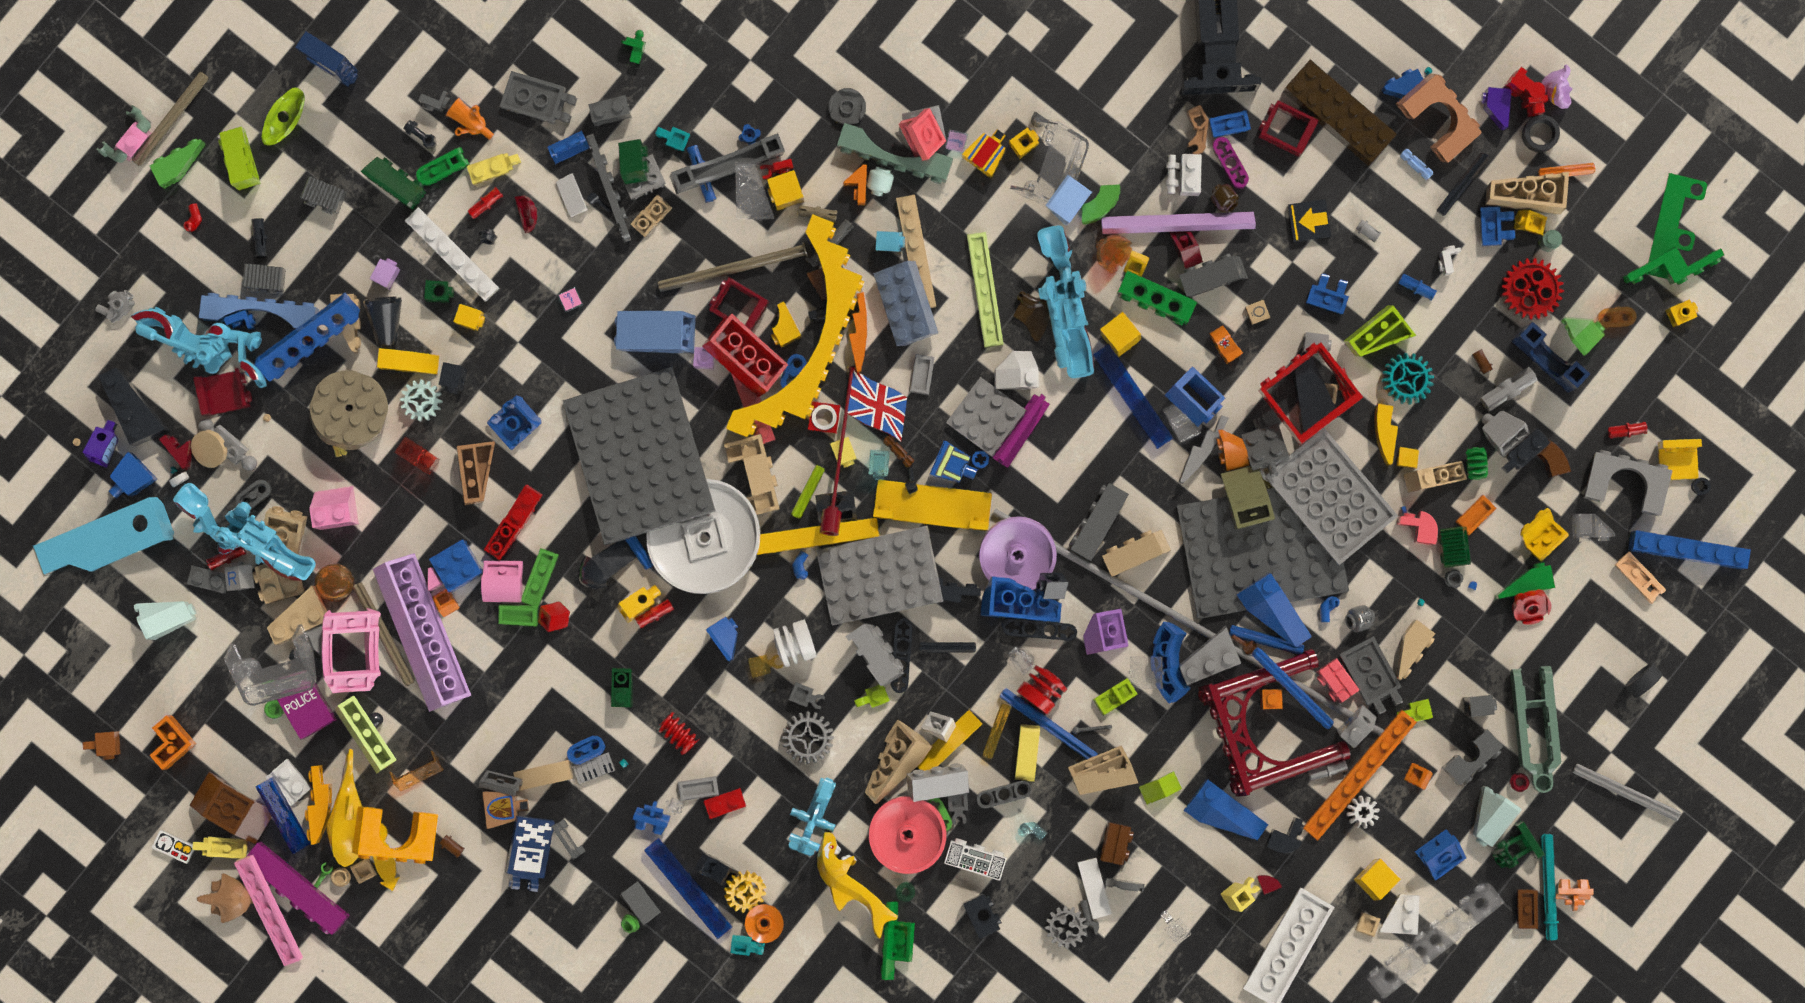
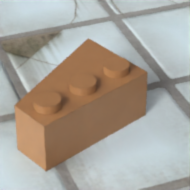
[456,441,495,505]

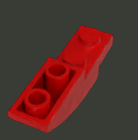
[484,485,543,560]

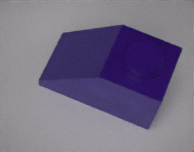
[1481,87,1511,130]

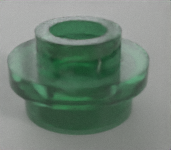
[896,882,915,902]

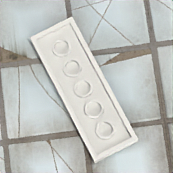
[1243,887,1334,1003]

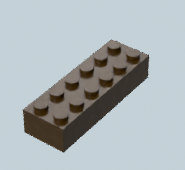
[1283,59,1397,166]

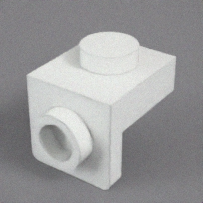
[1438,246,1461,276]

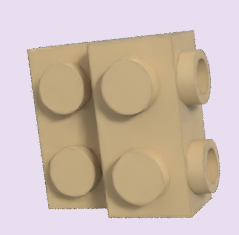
[264,506,307,555]
[253,564,305,604]

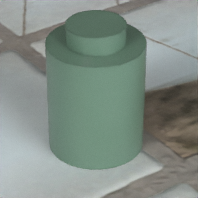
[1538,230,1562,252]

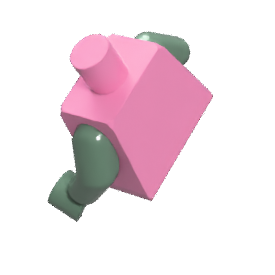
[97,105,152,163]

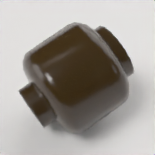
[1210,184,1239,213]

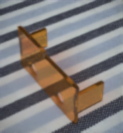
[389,751,443,792]

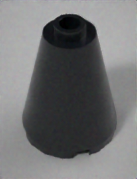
[363,296,402,349]

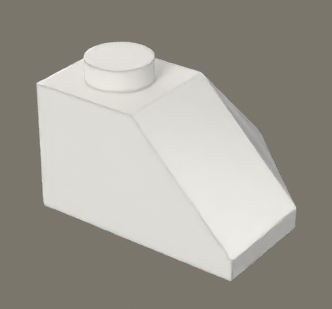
[994,351,1039,390]

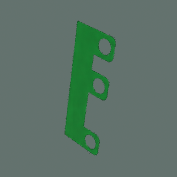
[1646,173,1707,279]

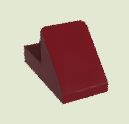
[159,435,192,471]

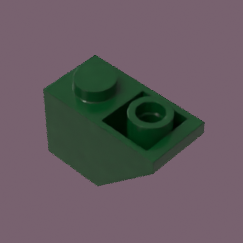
[611,668,633,707]

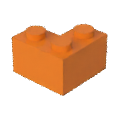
[150,715,196,770]

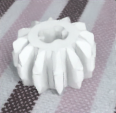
[1346,796,1379,829]

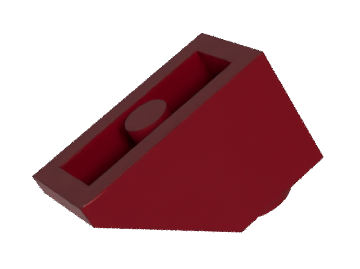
[1169,231,1203,269]

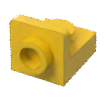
[1514,210,1547,235]

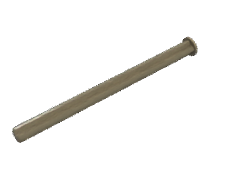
[658,242,808,292]

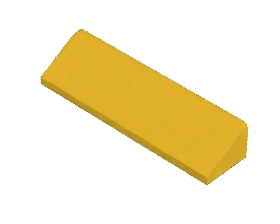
[917,710,982,771]

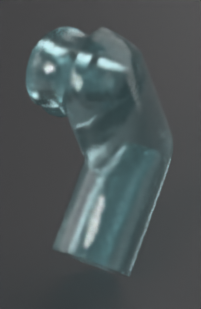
[1018,822,1047,840]

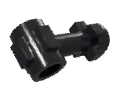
[403,120,437,149]

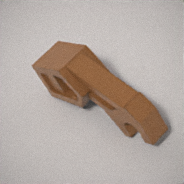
[1186,105,1209,154]

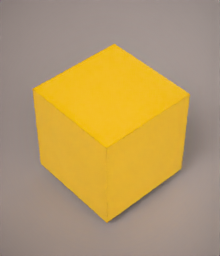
[767,170,804,210]
[1100,312,1141,357]
[1354,858,1401,901]

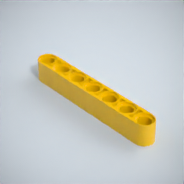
[757,518,880,555]

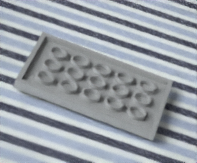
[1264,428,1398,565]
[816,526,943,625]

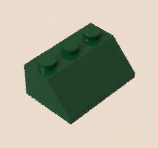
[361,157,426,210]

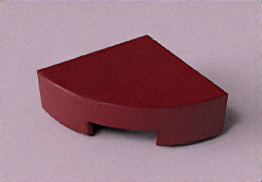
[1256,875,1282,895]

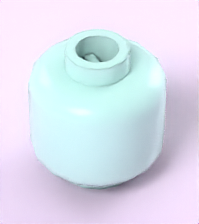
[867,167,894,196]

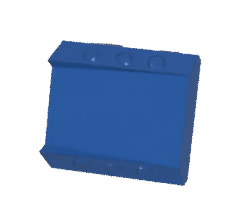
[487,395,542,450]

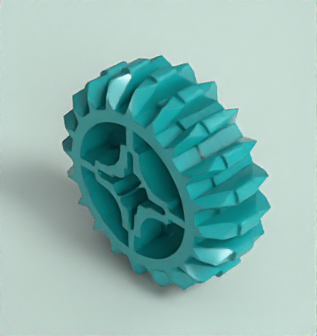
[1382,353,1434,405]

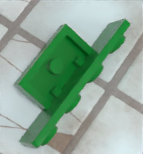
[881,901,915,980]

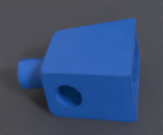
[109,452,158,499]

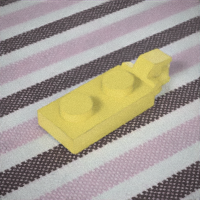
[467,153,521,185]
[192,837,248,859]

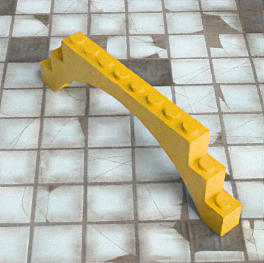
[726,214,865,437]

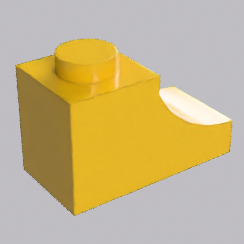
[771,301,802,348]

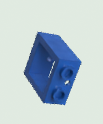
[1165,366,1225,427]

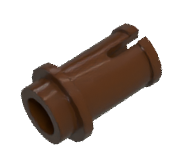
[1472,349,1493,375]
[439,834,465,858]

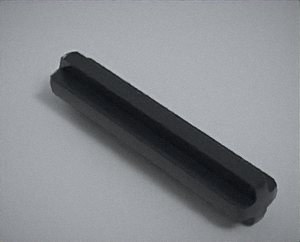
[919,642,976,653]

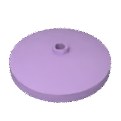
[979,517,1056,590]

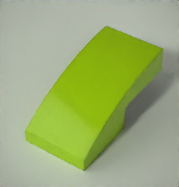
[1093,678,1137,716]

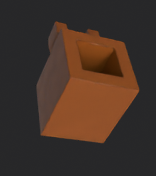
[83,731,121,760]

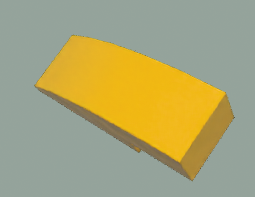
[377,348,440,375]
[1374,404,1398,465]

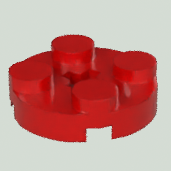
[1512,589,1552,625]

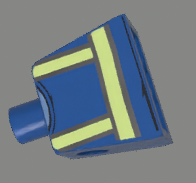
[930,440,978,483]

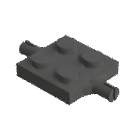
[1242,418,1290,477]

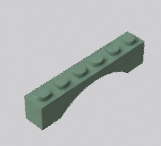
[837,123,953,184]

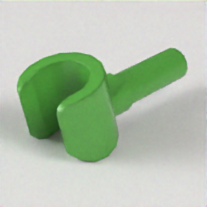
[314,862,333,888]

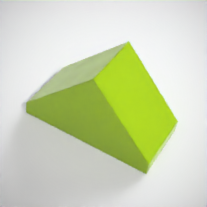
[1139,771,1182,805]

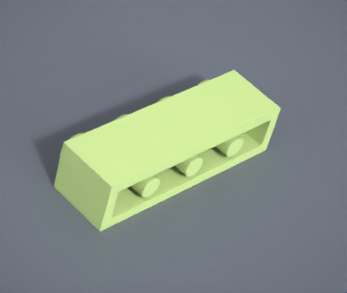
[334,696,396,773]

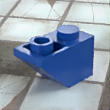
[1382,68,1423,99]

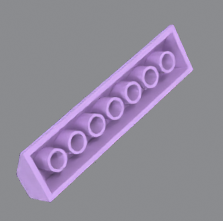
[373,553,471,712]

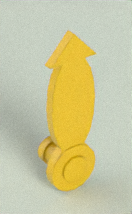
[373,823,400,891]

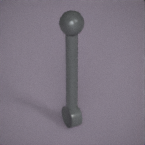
[1072,725,1112,734]

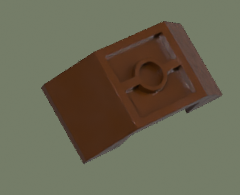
[190,772,276,844]

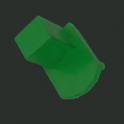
[621,29,646,64]

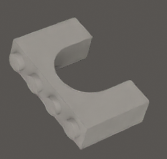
[1583,450,1673,516]

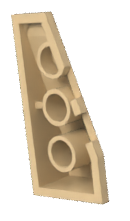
[865,720,932,804]

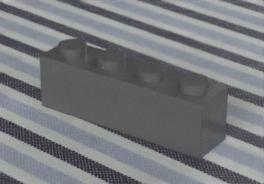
[1069,483,1129,561]

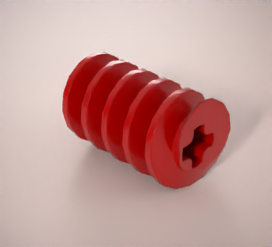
[658,712,700,755]

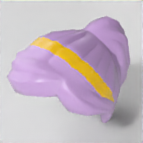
[1541,64,1573,109]

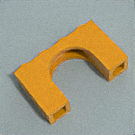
[352,806,438,864]

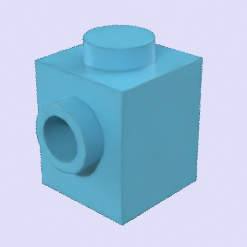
[876,231,905,252]

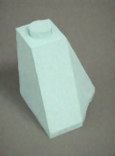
[134,601,196,640]
[1473,786,1522,847]

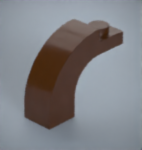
[1503,436,1571,478]

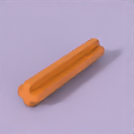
[1538,163,1596,176]

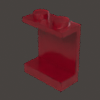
[194,368,252,417]

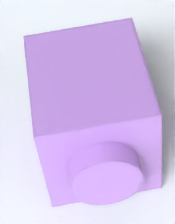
[370,258,400,290]
[693,347,715,370]

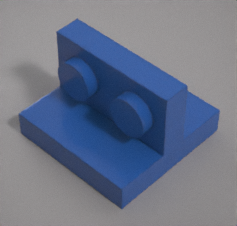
[1415,830,1466,881]

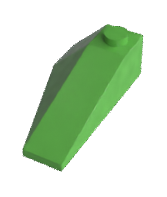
[1561,317,1605,356]

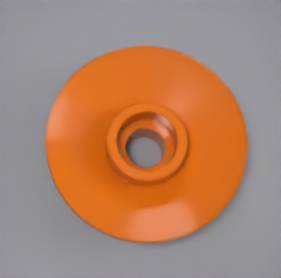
[745,904,783,943]

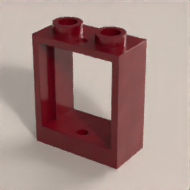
[1258,100,1319,157]
[708,277,769,331]

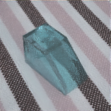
[869,450,890,480]

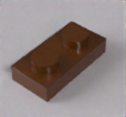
[1517,889,1538,929]

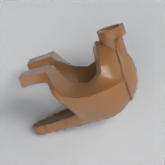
[196,873,253,923]

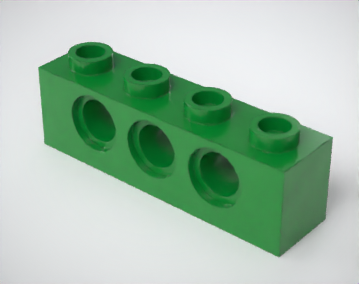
[1117,271,1197,326]

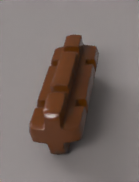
[883,435,914,467]

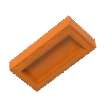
[1455,495,1497,535]

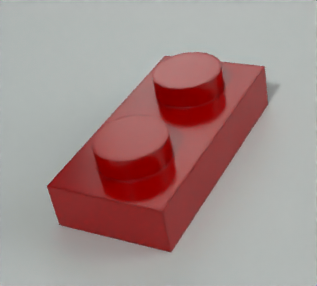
[704,788,747,819]

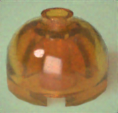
[1096,234,1132,274]
[315,563,354,602]

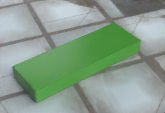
[522,548,559,609]

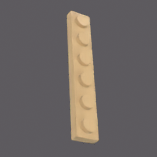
[896,195,936,308]

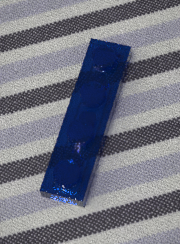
[255,776,311,854]

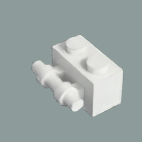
[1166,154,1202,196]

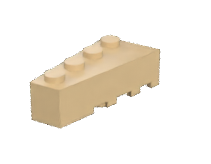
[1485,172,1569,215]

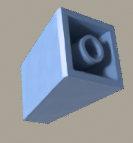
[614,311,696,354]

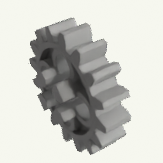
[1045,906,1088,949]

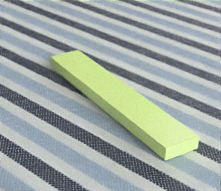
[967,232,1004,348]

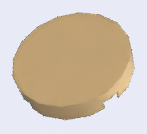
[191,430,227,468]

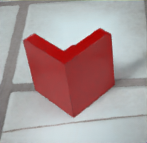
[538,601,570,632]

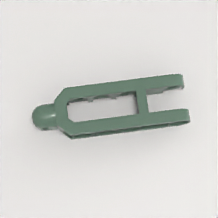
[1510,666,1562,793]

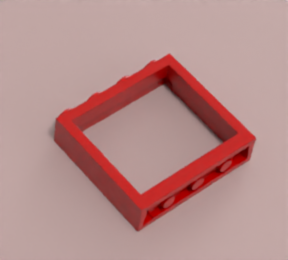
[1258,342,1363,445]

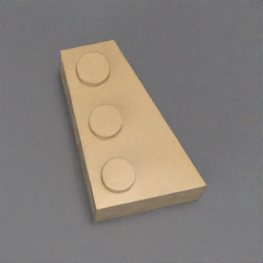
[1102,530,1171,577]
[267,586,327,645]
[1068,745,1138,795]

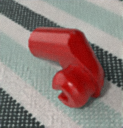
[183,204,202,232]

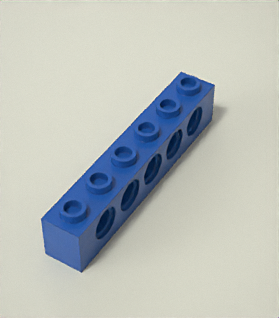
[254,293,360,382]

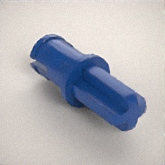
[1399,274,1437,301]

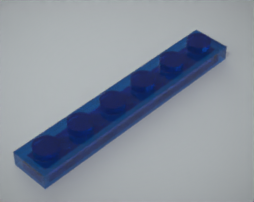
[1093,344,1173,449]
[644,838,733,939]

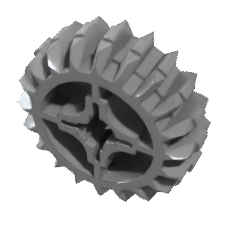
[782,712,834,764]

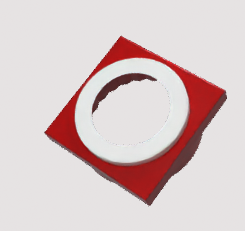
[808,401,841,434]

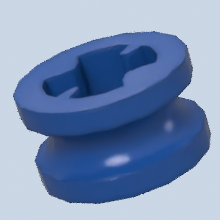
[972,451,989,468]

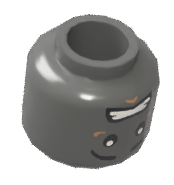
[1345,605,1375,632]

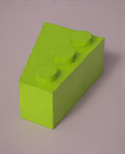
[218,127,261,190]
[1344,305,1416,357]

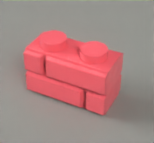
[1316,659,1359,703]

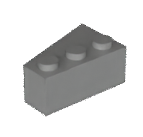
[845,624,904,686]
[1180,625,1241,685]

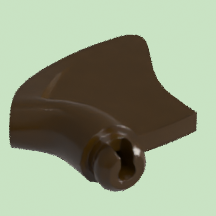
[1013,291,1049,341]

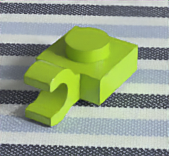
[854,684,890,708]
[1397,699,1433,722]

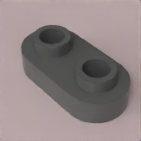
[236,480,272,510]

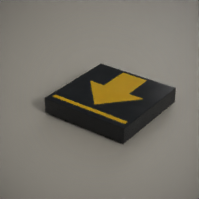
[1287,199,1331,243]

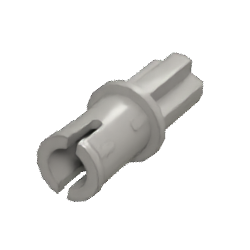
[1308,760,1348,780]

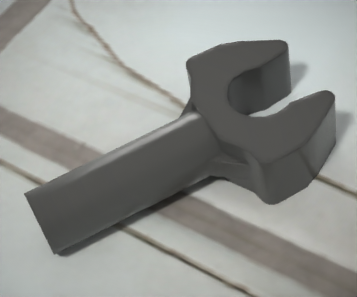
[1080,899,1099,937]

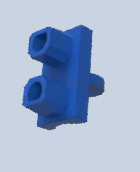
[633,801,671,835]

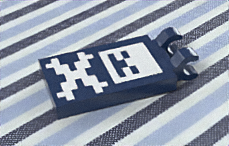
[505,815,555,892]

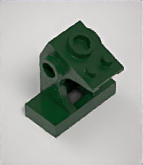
[1491,821,1545,869]

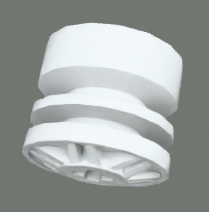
[773,619,817,667]

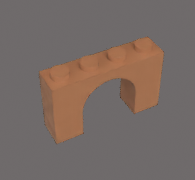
[1396,74,1482,163]

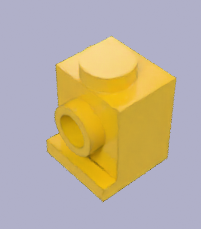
[1009,127,1039,159]
[1665,299,1699,327]

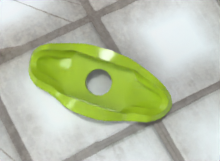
[262,88,305,145]

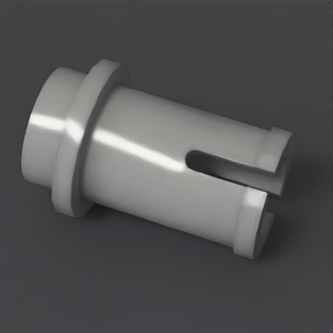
[1356,220,1381,242]

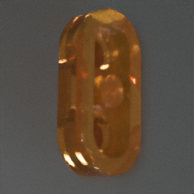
[1597,307,1637,328]

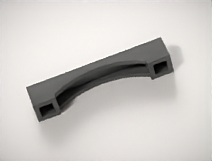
[669,133,785,194]

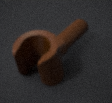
[1231,634,1257,655]

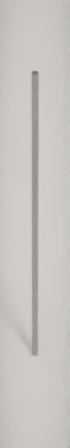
[992,508,1384,736]

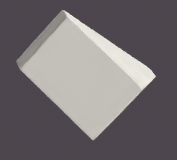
[921,711,956,743]

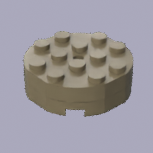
[309,370,388,450]

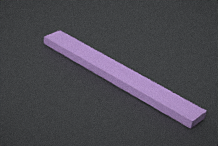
[1101,212,1256,234]

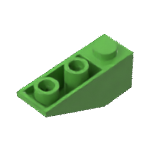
[149,139,206,189]

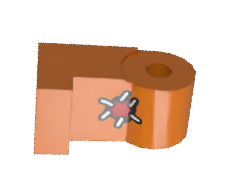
[1209,326,1243,364]

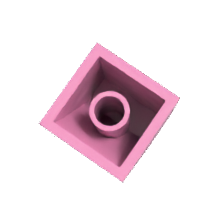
[310,486,359,530]

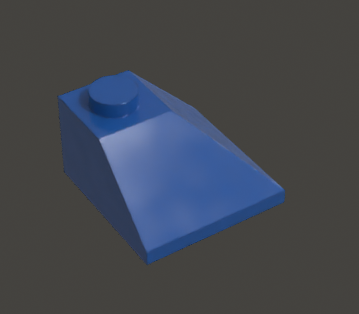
[706,617,738,661]

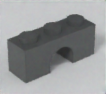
[1442,729,1503,785]

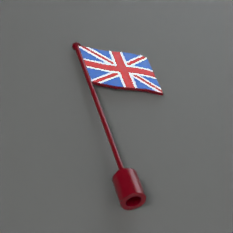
[819,366,907,536]

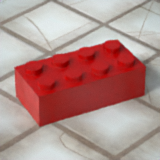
[702,314,788,397]

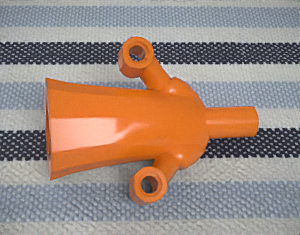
[446,98,494,140]

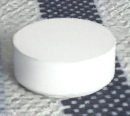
[169,471,189,487]

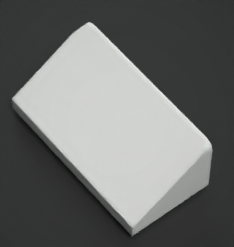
[556,173,588,217]

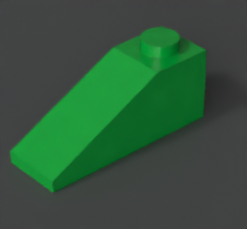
[1494,563,1555,599]

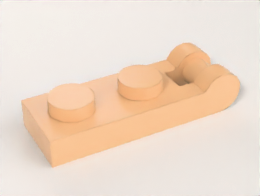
[1614,551,1666,604]

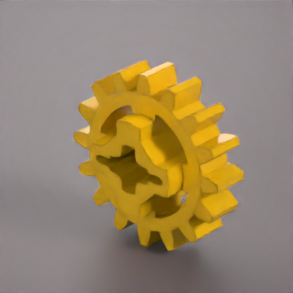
[724,870,766,913]

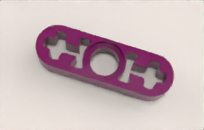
[1212,137,1249,189]

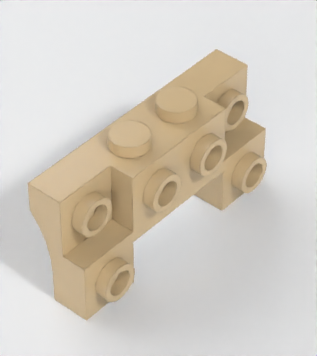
[724,434,780,515]

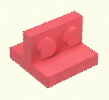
[898,108,946,161]

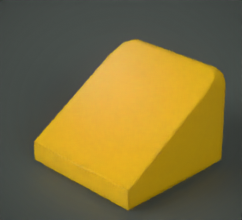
[1123,251,1149,277]
[1396,447,1419,469]

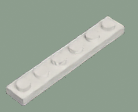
[405,207,499,301]

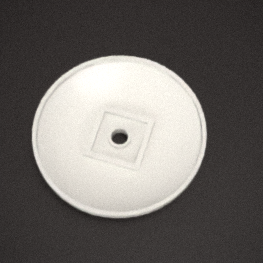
[646,479,760,594]

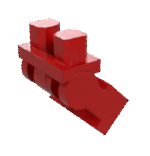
[1502,66,1548,118]

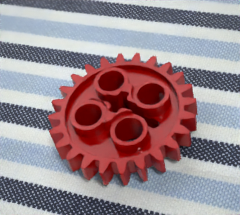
[1500,258,1564,320]

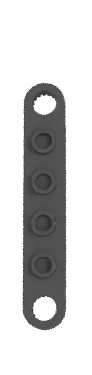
[586,134,631,243]

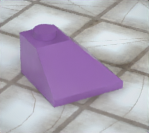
[1083,609,1129,655]

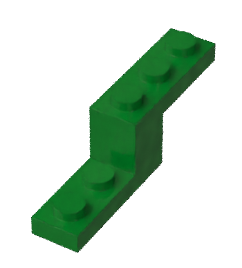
[1622,247,1725,285]

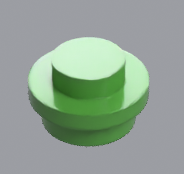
[621,914,640,933]

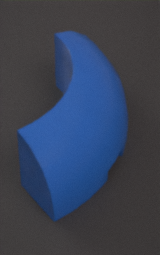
[1151,622,1191,704]

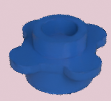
[738,124,761,145]

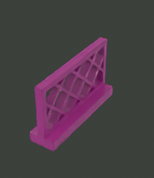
[992,394,1050,468]

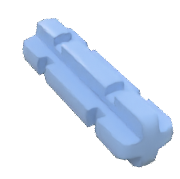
[1400,149,1433,180]

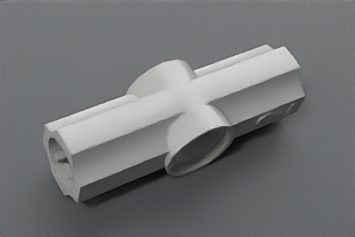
[1480,367,1538,412]

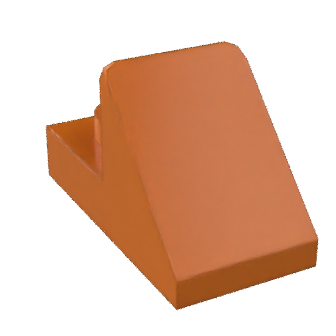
[843,165,867,206]

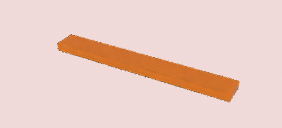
[1304,709,1417,841]

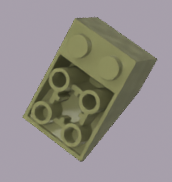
[1221,466,1275,530]

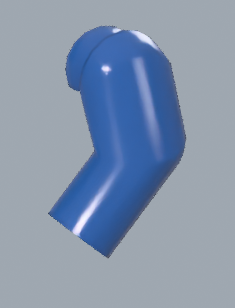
[792,550,808,580]
[1320,596,1340,623]

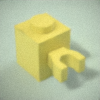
[1221,877,1260,912]

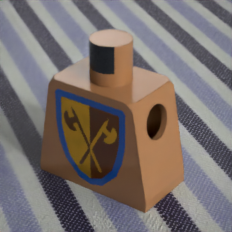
[483,791,529,829]

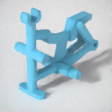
[788,777,836,856]

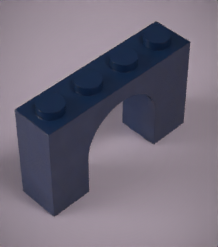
[295,31,358,87]
[1511,322,1590,392]

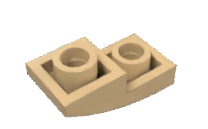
[631,195,672,237]

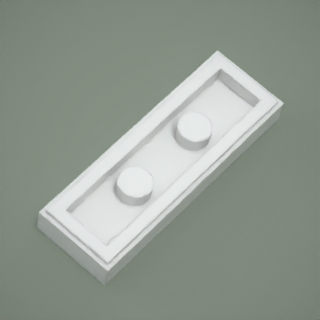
[1078,858,1112,919]

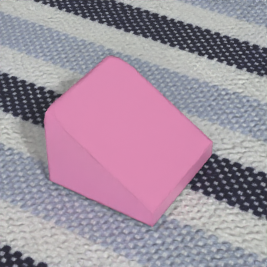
[428,567,443,591]

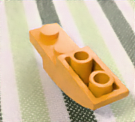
[305,765,332,845]

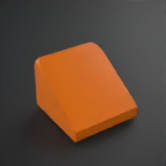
[432,589,460,617]
[1404,763,1433,790]

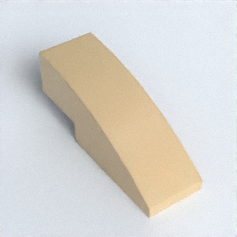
[513,760,573,791]

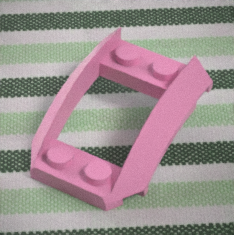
[321,608,381,693]

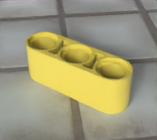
[1015,724,1040,782]

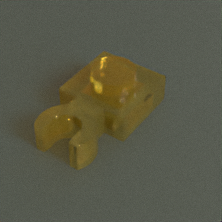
[748,654,784,678]

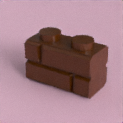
[1099,822,1134,865]

